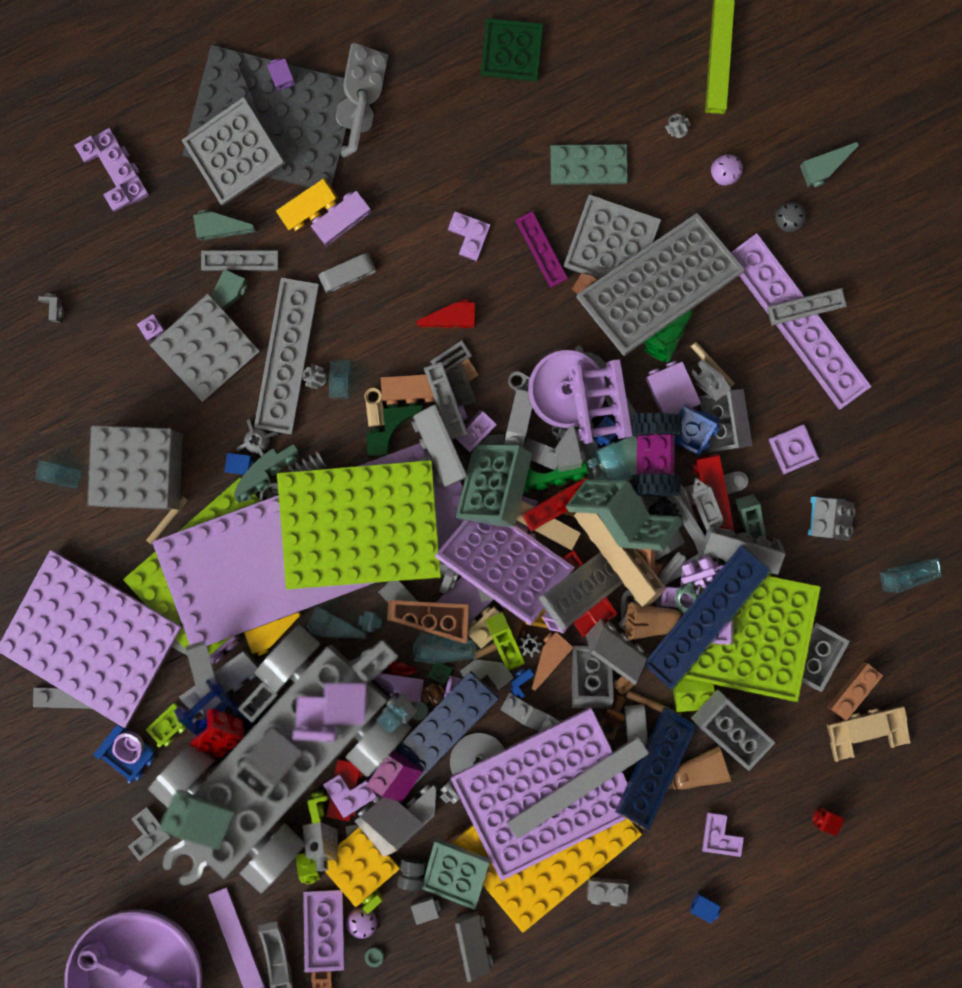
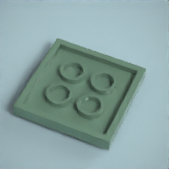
[422,838,491,910]

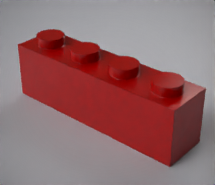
[692,453,734,531]

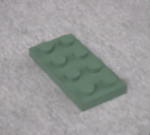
[550,145,627,185]

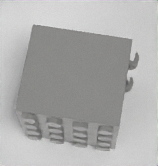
[88,426,183,510]

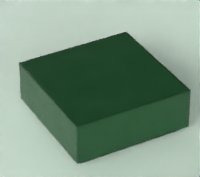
[427,659,453,686]

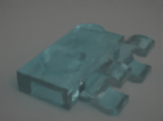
[586,442,631,481]

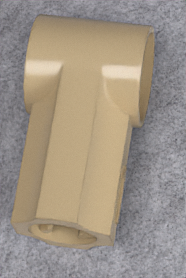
[364,388,385,427]

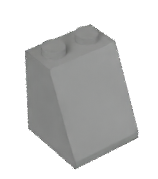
[355,795,424,857]

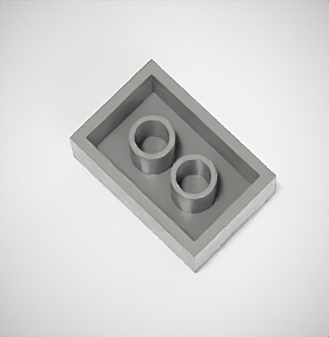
[802,622,850,692]

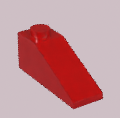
[417,299,475,328]

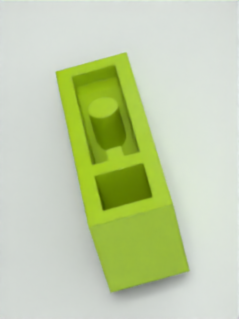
[485,612,525,671]

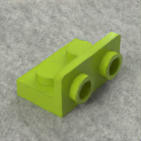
[308,790,329,824]

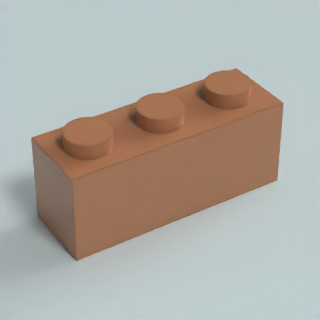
[381,375,436,405]
[827,662,883,721]

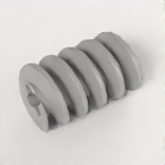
[285,451,327,473]

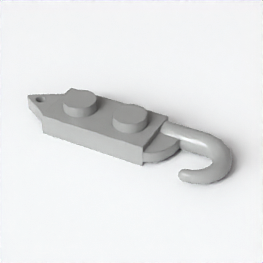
[691,478,731,530]

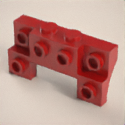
[562,550,617,637]

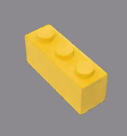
[276,179,338,231]

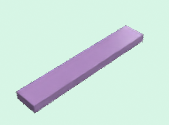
[209,887,266,988]

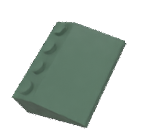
[456,445,532,527]

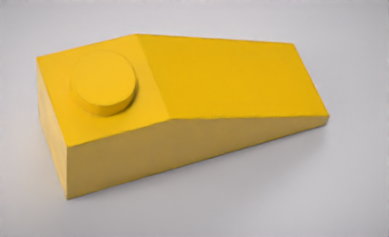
[244,612,302,656]

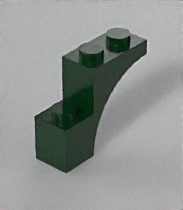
[366,403,423,457]

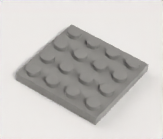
[182,97,285,206]
[563,195,661,280]
[150,293,260,402]

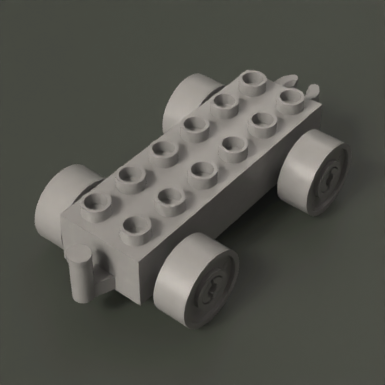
[148,625,411,894]

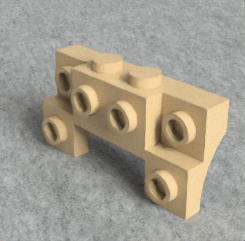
[827,706,911,762]

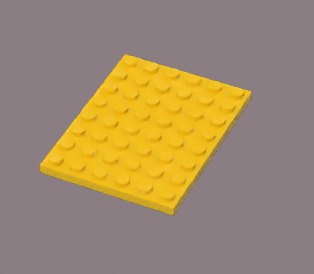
[451,819,642,933]

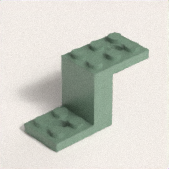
[566,479,683,551]

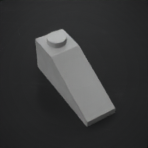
[504,388,532,447]

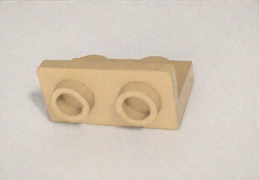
[467,606,508,649]

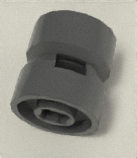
[397,858,426,891]

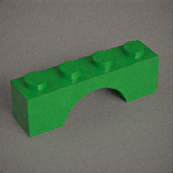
[523,455,589,494]

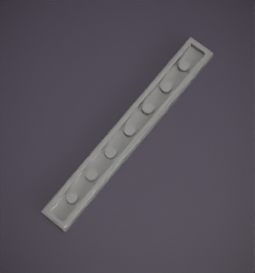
[506,736,649,839]

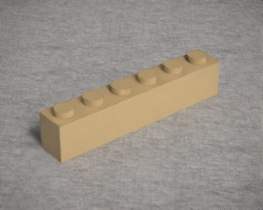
[574,512,666,607]

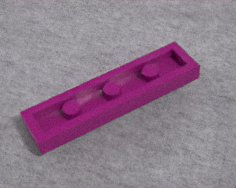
[515,211,568,289]

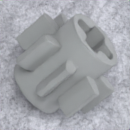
[665,114,691,138]
[303,364,327,389]
[518,633,542,658]
[440,780,460,804]

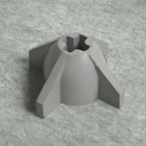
[236,419,279,457]

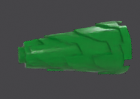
[639,306,696,362]

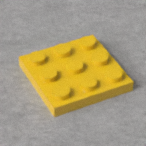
[325,827,400,907]

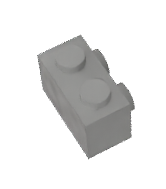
[587,877,628,906]

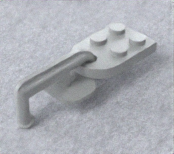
[336,43,388,157]

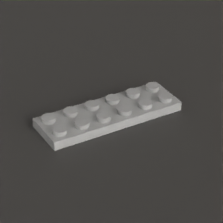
[539,552,623,631]

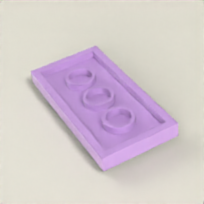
[304,890,345,972]

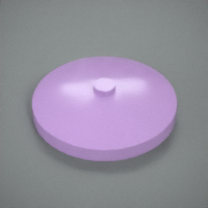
[528,350,606,428]

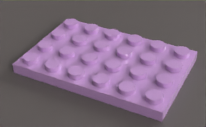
[435,520,575,625]

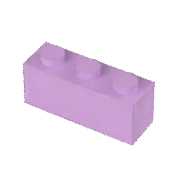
[311,191,372,247]

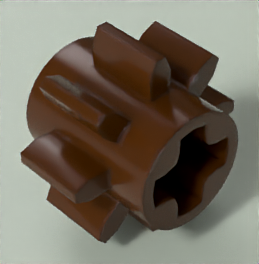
[421,682,445,706]

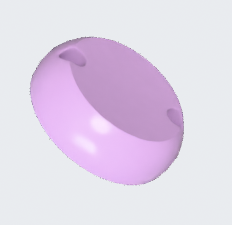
[65,909,203,988]

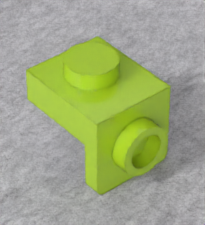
[296,853,320,884]

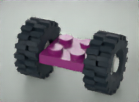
[632,413,682,497]

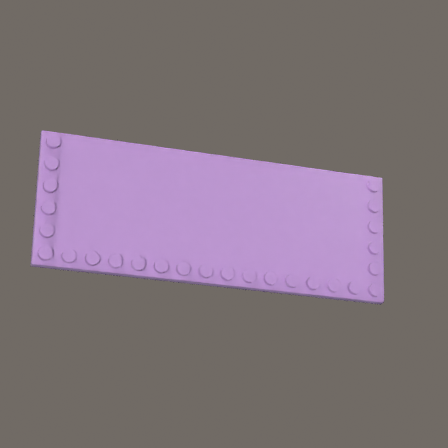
[152,443,464,646]

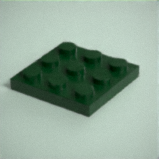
[480,18,543,82]

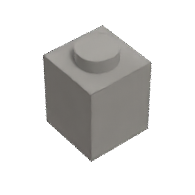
[411,895,441,925]

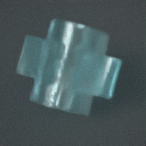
[358,611,382,632]

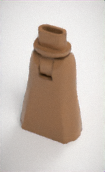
[625,602,684,640]
[668,745,731,790]

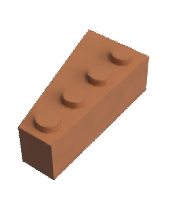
[387,600,469,644]

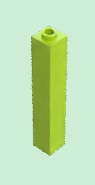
[705,0,735,114]

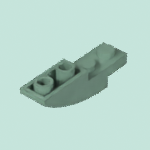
[234,444,299,504]

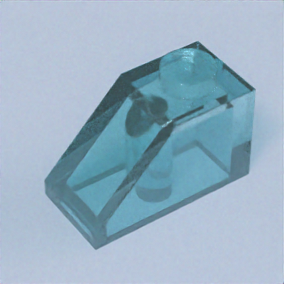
[328,360,351,399]
[34,460,82,489]

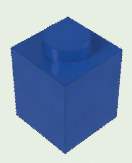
[225,453,255,475]
[689,892,721,924]

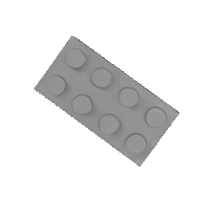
[691,690,775,771]

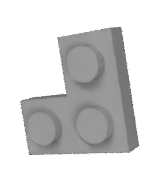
[128,806,171,861]

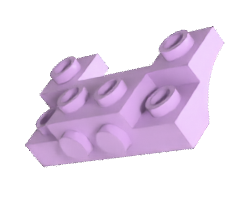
[74,128,150,212]

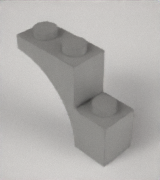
[500,693,562,732]
[258,921,293,988]

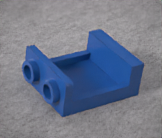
[93,724,157,784]

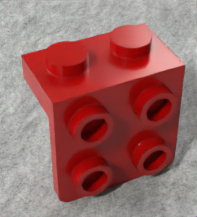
[190,708,244,758]

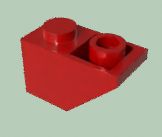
[812,806,845,836]

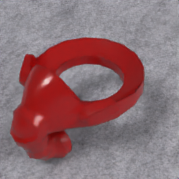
[384,659,416,676]

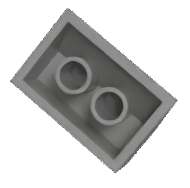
[699,389,752,453]
[586,619,647,685]
[455,911,494,982]

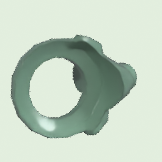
[675,581,698,613]

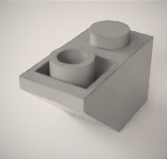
[555,426,585,472]
[405,783,437,825]

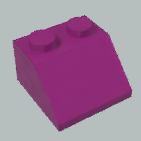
[366,749,423,802]

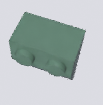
[159,789,234,850]

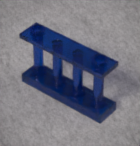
[174,679,261,758]

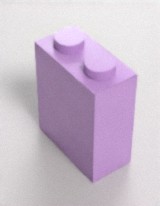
[646,361,701,414]

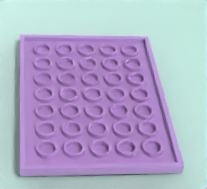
[0,550,182,728]
[450,707,627,881]

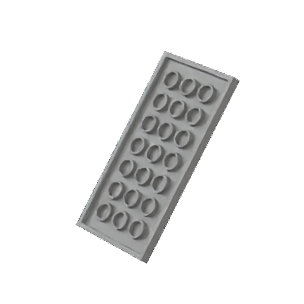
[576,213,745,356]

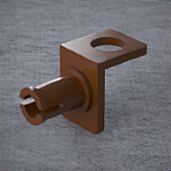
[599,695,627,741]

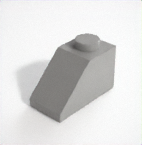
[523,438,557,471]

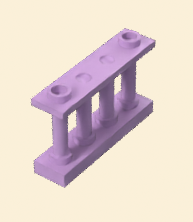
[569,359,632,444]

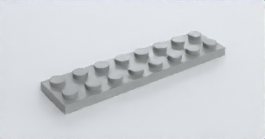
[254,278,319,435]

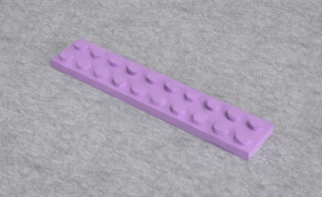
[731,233,871,410]

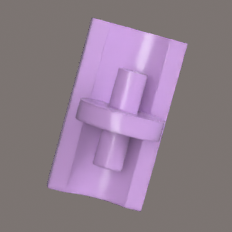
[682,554,720,589]

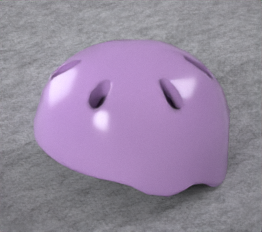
[711,154,743,185]
[112,731,144,764]
[345,907,377,939]

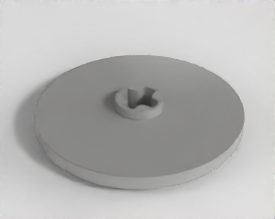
[450,733,504,775]

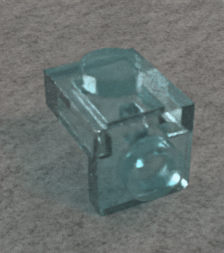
[377,703,407,733]

